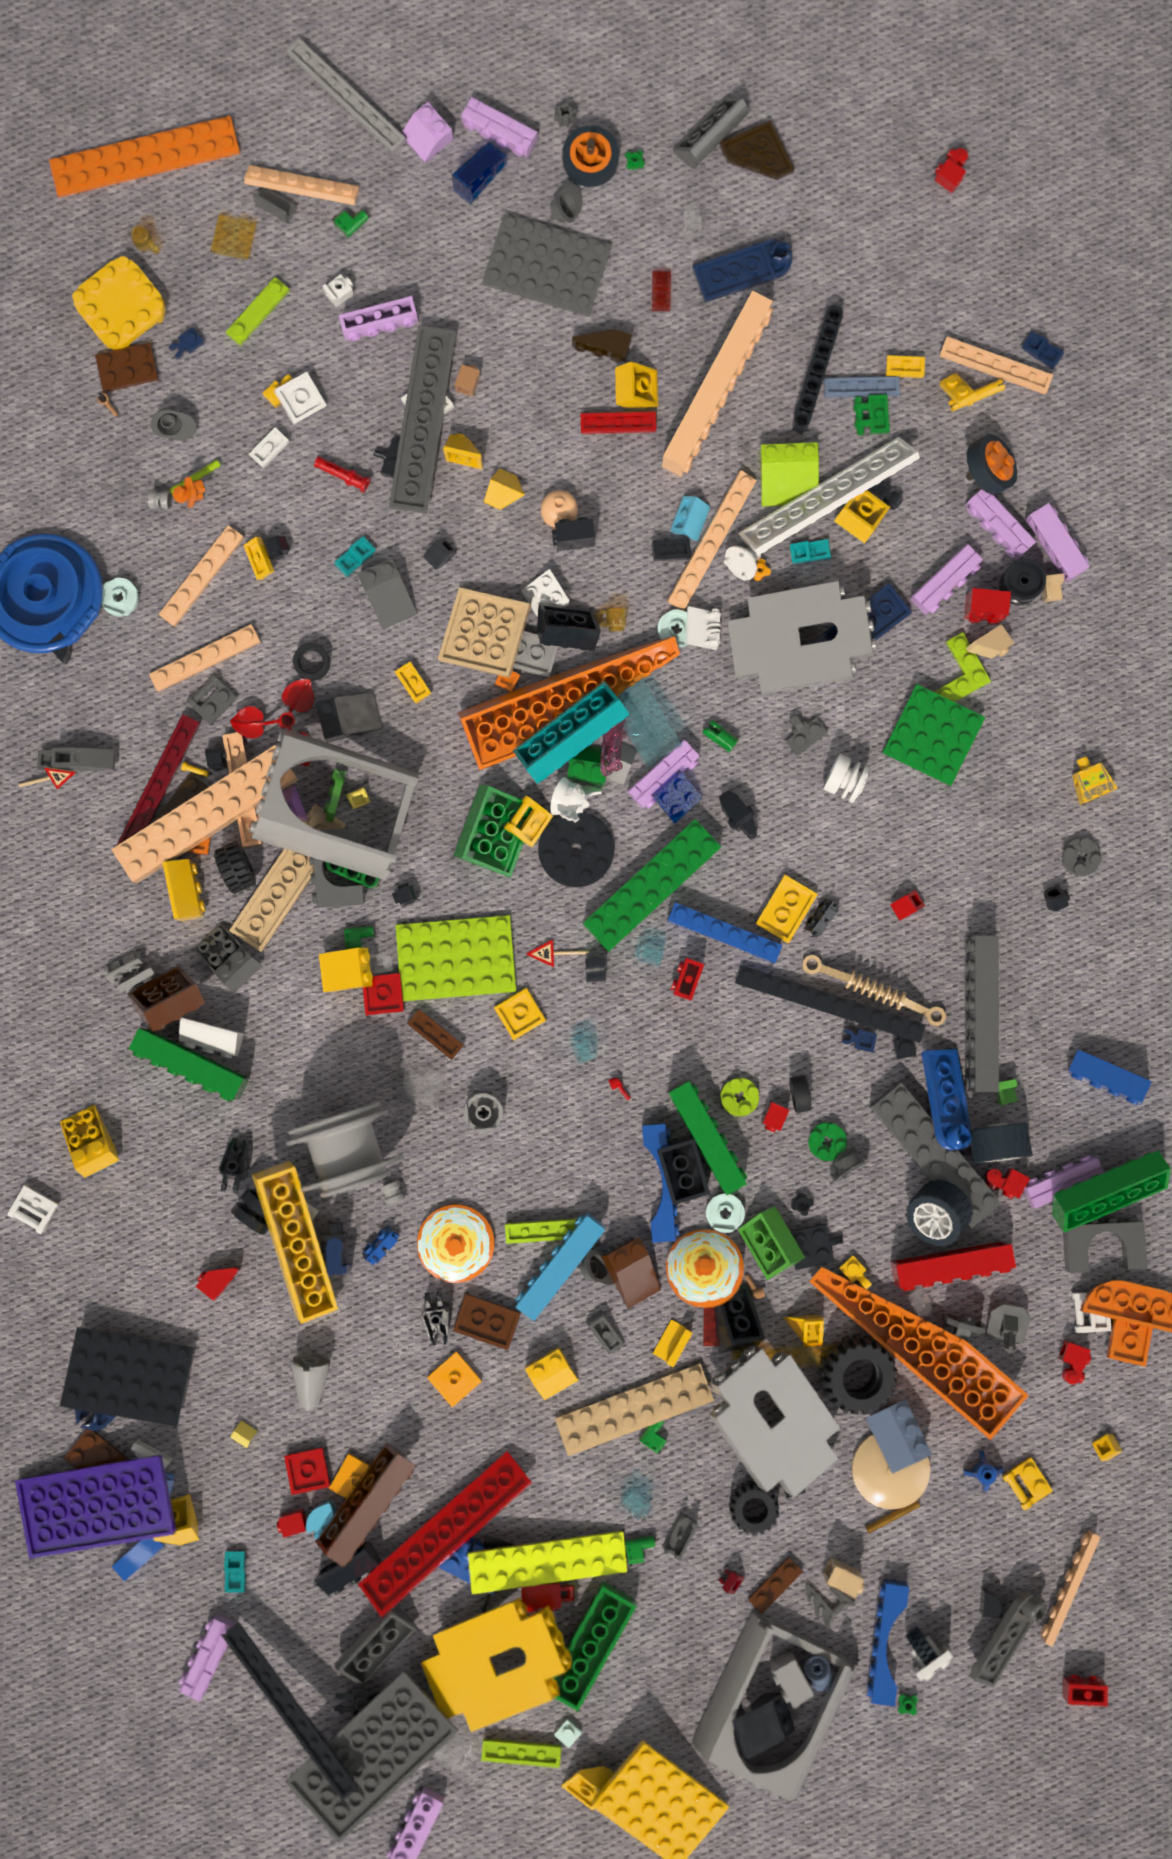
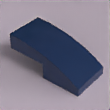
[1022,331,1064,370]

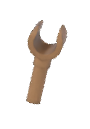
[97,392,119,417]
[744,1274,765,1299]

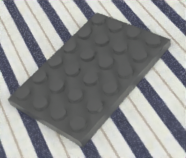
[482,213,611,317]

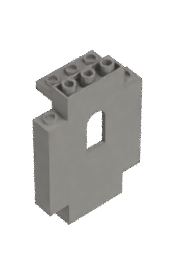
[728,581,877,694]
[707,1345,840,1497]

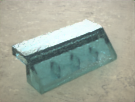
[617,680,682,768]

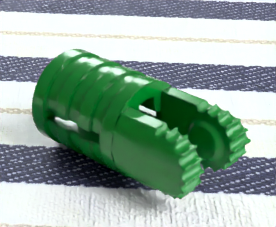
[702,720,739,753]

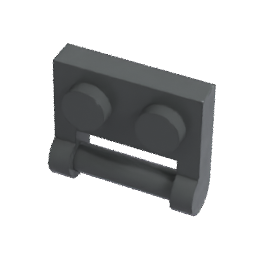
[186,674,238,725]

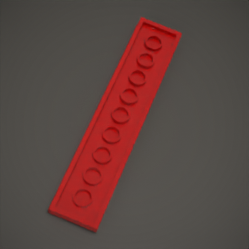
[357,1451,533,1617]

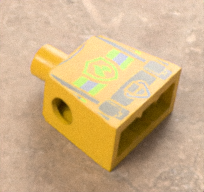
[1072,756,1118,805]

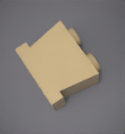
[823,1557,865,1598]

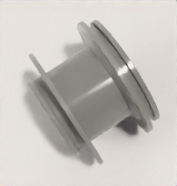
[286,1101,403,1198]

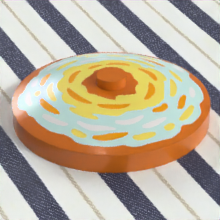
[417,1204,495,1283]
[666,1229,744,1308]

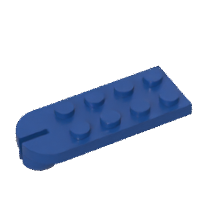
[921,1049,972,1151]

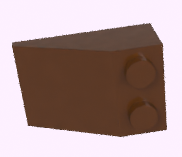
[601,1237,661,1309]

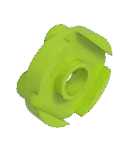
[720,1078,759,1117]

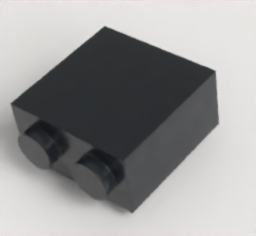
[551,517,595,551]

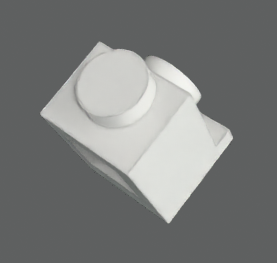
[322,275,354,307]

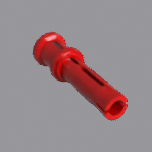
[314,456,371,493]

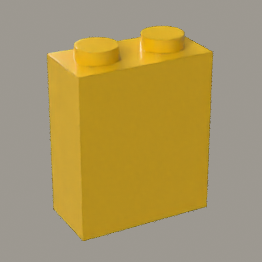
[319,948,373,992]

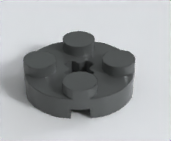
[1062,838,1102,876]

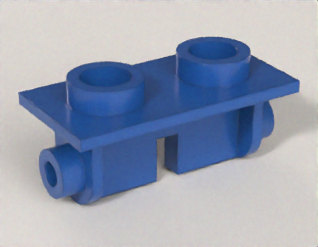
[362,1225,400,1265]

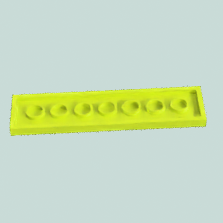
[467,1531,627,1594]

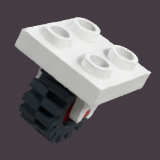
[905,1626,953,1681]

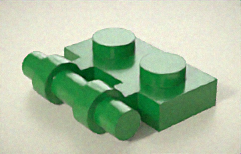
[853,394,890,436]

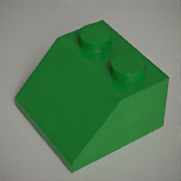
[567,745,611,786]

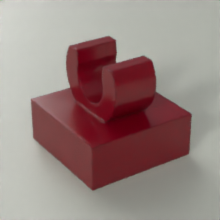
[718,1569,745,1594]

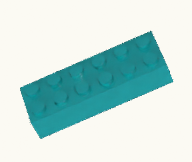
[513,681,630,784]

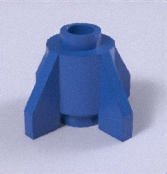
[963,1450,1004,1491]

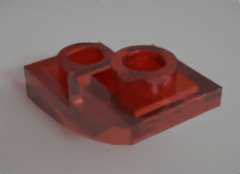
[651,271,671,312]

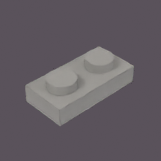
[117,965,156,993]

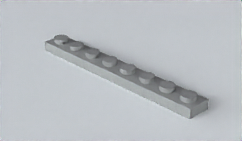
[286,38,406,154]

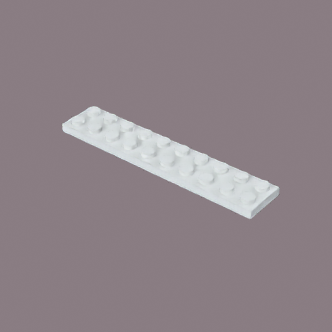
[739,437,920,555]

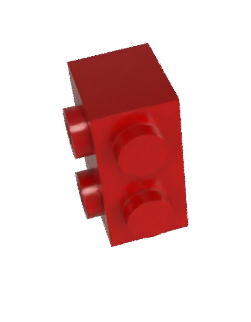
[670,958,704,1001]
[1062,1675,1108,1707]

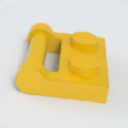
[504,796,553,847]
[1002,1457,1053,1510]

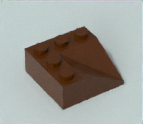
[127,965,205,1031]

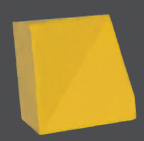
[1092,1434,1123,1461]

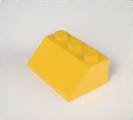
[162,859,206,921]

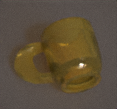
[131,225,160,254]
[595,608,627,631]

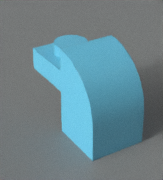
[306,1499,336,1540]

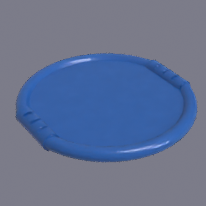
[0,533,103,653]

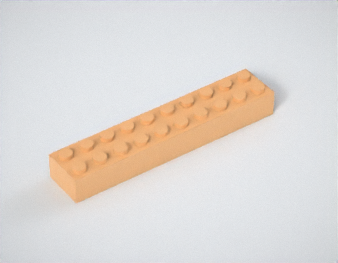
[662,291,773,477]
[111,745,299,884]

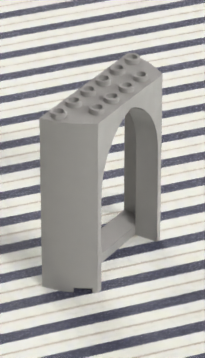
[249,729,419,880]
[692,1611,858,1800]

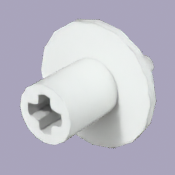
[724,545,761,580]

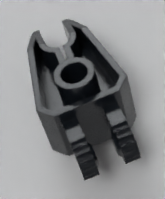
[719,790,757,839]
[219,1138,248,1194]
[421,1291,449,1346]
[334,1687,380,1717]

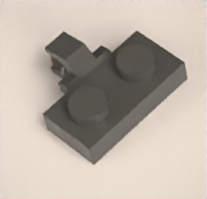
[786,715,828,756]

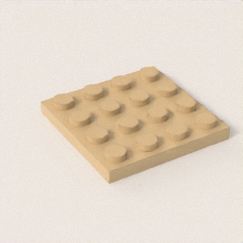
[438,587,531,678]

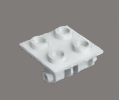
[521,569,570,617]
[686,606,721,650]

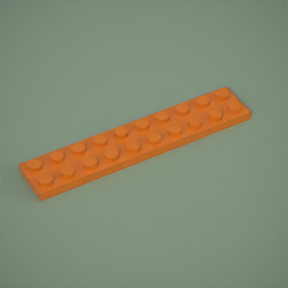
[49,116,240,197]

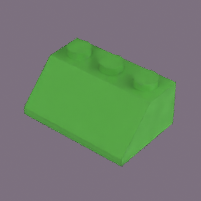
[738,1207,805,1280]

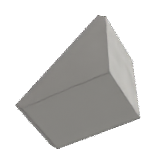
[606,743,638,785]

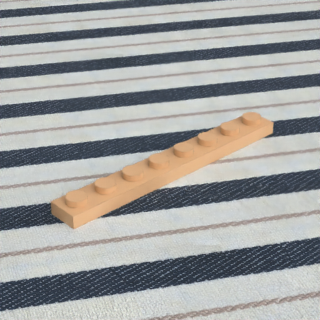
[666,470,757,611]

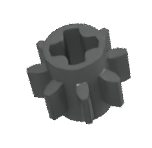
[554,102,577,128]

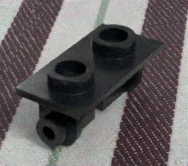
[803,898,839,938]

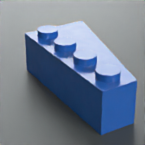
[1068,1050,1152,1106]

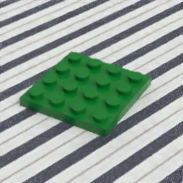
[882,684,986,786]

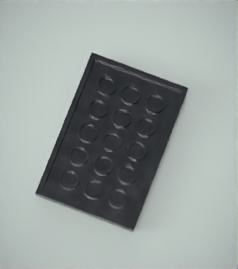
[59,1327,194,1426]

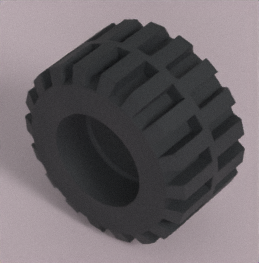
[214,841,256,894]
[729,1481,780,1536]

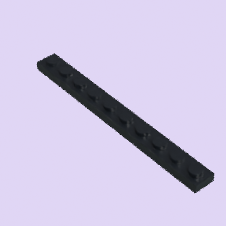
[735,965,926,1043]
[222,1622,359,1801]

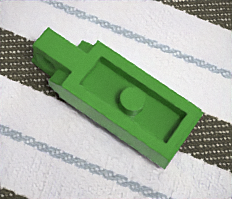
[323,769,346,822]

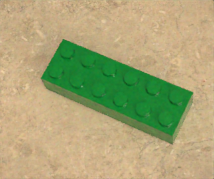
[128,1028,250,1102]
[667,1081,748,1195]
[1052,1150,1171,1233]
[553,1580,637,1712]

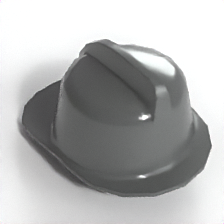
[550,183,583,223]
[151,408,196,441]
[830,1148,870,1186]
[577,1250,614,1285]

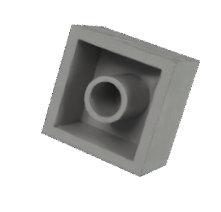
[770,1648,814,1708]

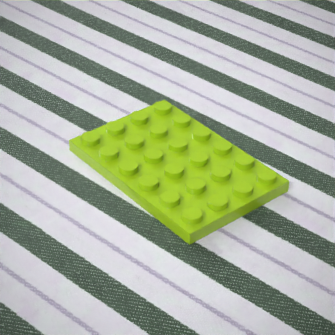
[395,915,516,1001]

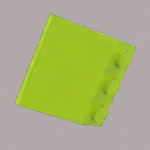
[759,442,819,507]

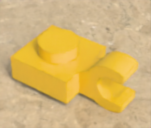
[262,374,293,408]
[839,1255,872,1290]

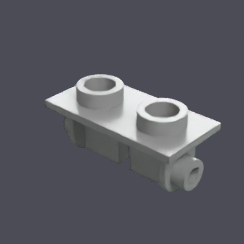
[103,952,146,984]

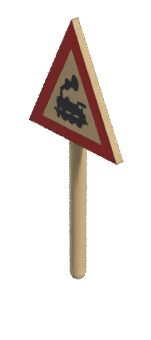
[18,767,77,789]
[526,939,590,967]

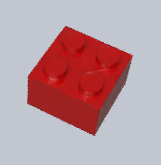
[964,588,1011,625]

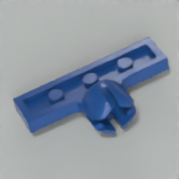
[439,1537,495,1596]

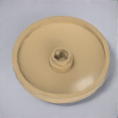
[852,1433,930,1509]

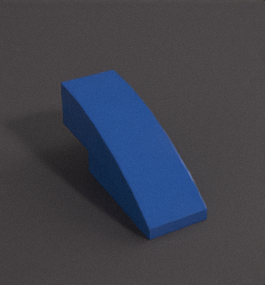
[112,1538,166,1581]

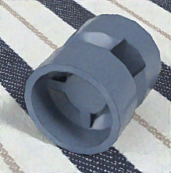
[804,1656,834,1692]

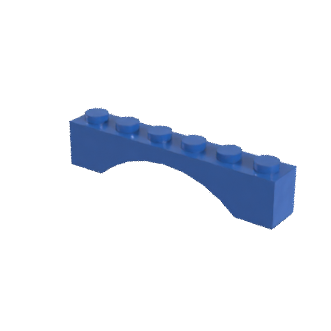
[667,903,783,964]
[642,1123,679,1243]
[866,1579,909,1707]

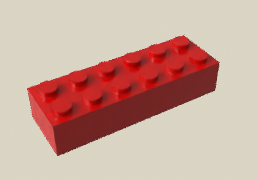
[890,1241,1016,1291]

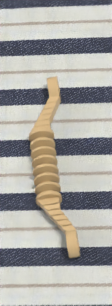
[802,955,946,1026]

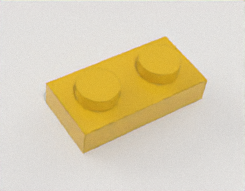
[886,355,925,378]
[940,373,976,407]
[243,537,274,580]
[394,662,432,704]

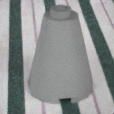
[291,1353,330,1411]

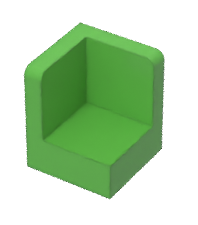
[996,1079,1018,1106]

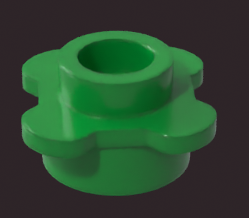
[625,150,645,170]
[898,1694,918,1716]

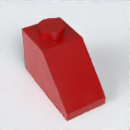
[196,1266,241,1301]

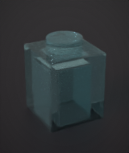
[635,942,665,968]
[571,1034,597,1064]
[620,1486,651,1521]

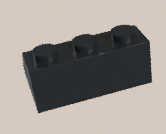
[537,603,601,651]
[657,1135,710,1205]
[314,1540,381,1596]

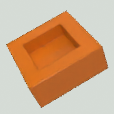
[495,671,521,692]

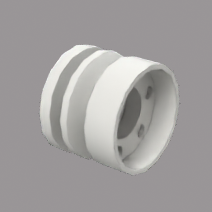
[823,753,870,803]

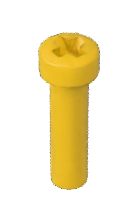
[181,761,209,777]

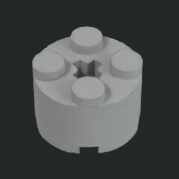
[464,1093,504,1132]

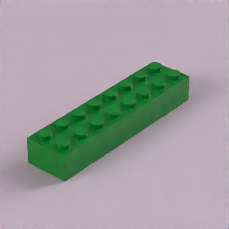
[583,819,721,953]

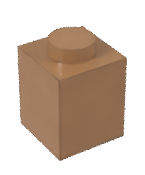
[454,364,481,397]

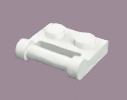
[8,1185,59,1234]
[1072,1292,1111,1333]

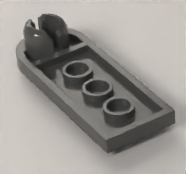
[969,1590,1047,1688]

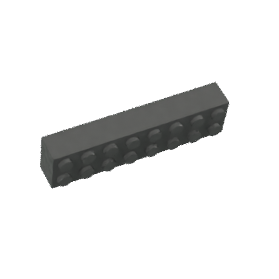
[965,936,999,1092]
[869,1082,1002,1228]

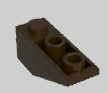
[572,329,632,363]

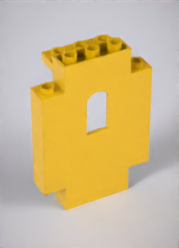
[421,1598,572,1732]

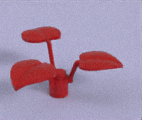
[230,679,314,767]

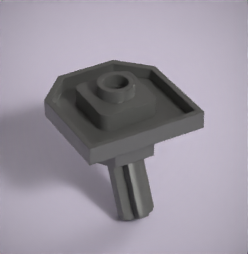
[985,1301,1030,1353]
[942,1313,986,1342]

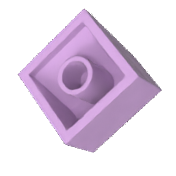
[401,102,453,163]

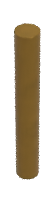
[865,1500,920,1534]

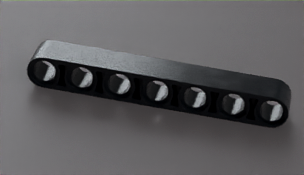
[792,305,843,433]

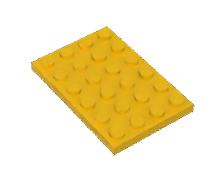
[591,1740,729,1859]

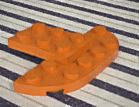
[1080,1280,1172,1367]

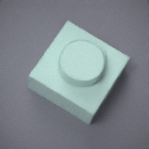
[554,1718,582,1748]

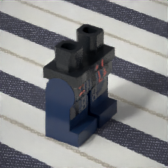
[324,1222,351,1275]

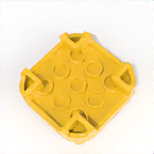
[72,256,166,350]

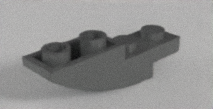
[37,747,116,771]

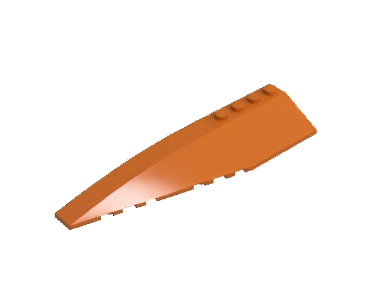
[457,636,680,770]
[809,1267,1029,1440]

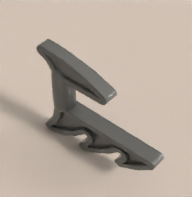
[805,1583,855,1630]

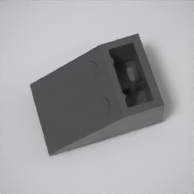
[194,922,262,992]

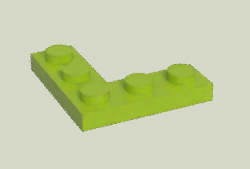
[934,633,991,702]

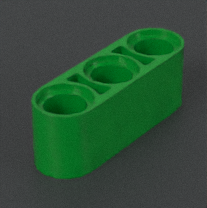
[326,862,380,889]

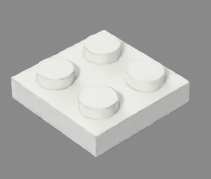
[274,372,327,425]

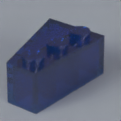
[452,141,507,205]

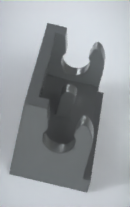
[662,1512,698,1561]

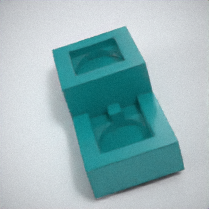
[334,536,376,578]
[790,539,832,564]
[224,1551,246,1593]

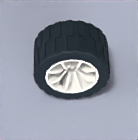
[970,1123,1033,1164]
[906,1180,973,1247]

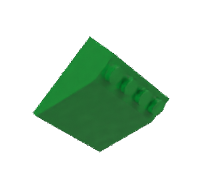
[453,785,533,878]

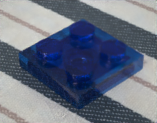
[651,770,702,823]

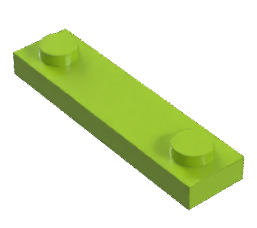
[225,277,290,347]
[505,1218,577,1244]
[481,1738,561,1768]

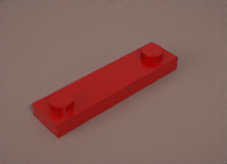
[580,412,656,434]

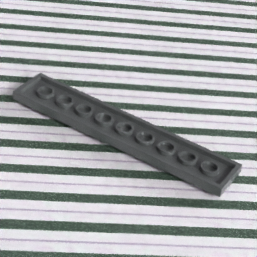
[389,325,456,514]

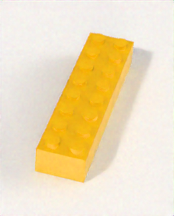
[252,1161,338,1324]

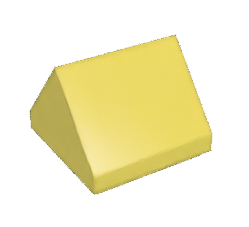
[346,787,370,809]
[231,1420,257,1448]

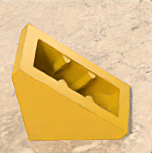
[484,468,525,510]
[783,1315,824,1346]

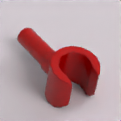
[608,1077,631,1101]

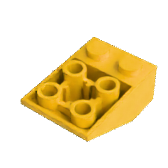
[60,1105,119,1178]

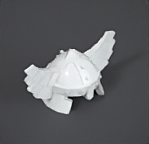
[551,777,602,822]

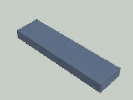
[824,376,900,398]

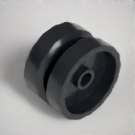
[999,559,1046,606]
[230,1188,269,1236]

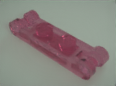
[600,719,626,777]

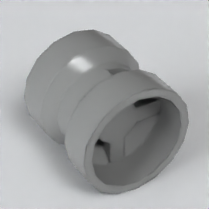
[148,490,171,510]
[380,1180,405,1206]

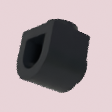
[264,536,290,560]
[205,746,227,771]
[392,883,419,907]
[1044,884,1070,911]

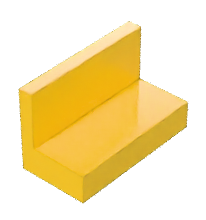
[652,1319,692,1368]

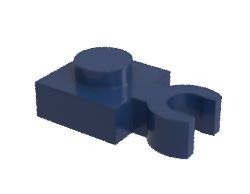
[169,327,205,359]
[841,1030,877,1053]

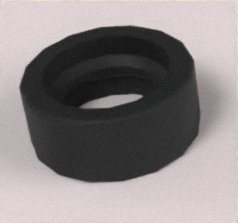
[293,643,330,681]
[789,1075,812,1113]

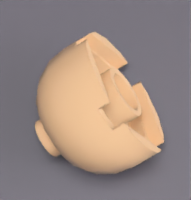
[540,490,578,528]

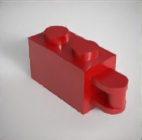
[521,1582,575,1612]

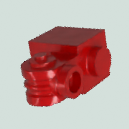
[934,148,968,193]
[984,1168,1030,1199]
[1058,1340,1091,1385]

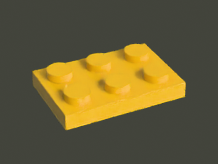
[755,875,818,944]

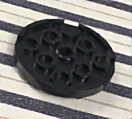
[538,812,615,888]

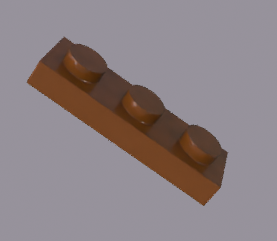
[407,1009,464,1060]
[748,1556,803,1614]

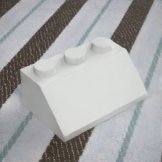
[179,1018,244,1059]

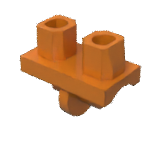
[172,477,205,508]

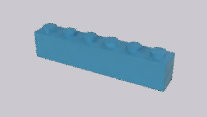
[515,1212,605,1321]

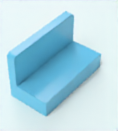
[670,496,710,541]

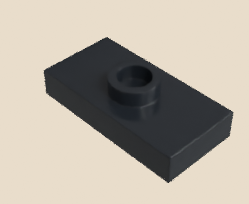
[651,539,691,561]

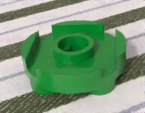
[808,1122,847,1161]

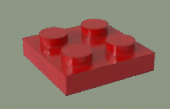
[363,973,404,1016]
[284,1447,331,1495]

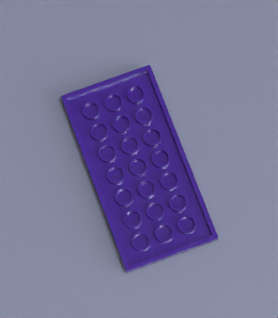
[15,1454,177,1559]

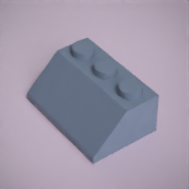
[866,1400,932,1474]

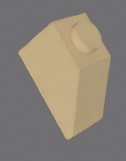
[966,624,1014,659]

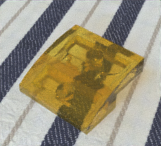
[210,214,256,260]

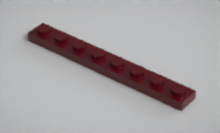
[116,714,201,846]

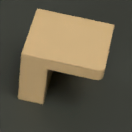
[1042,573,1064,602]

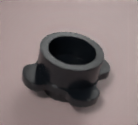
[791,1193,814,1216]

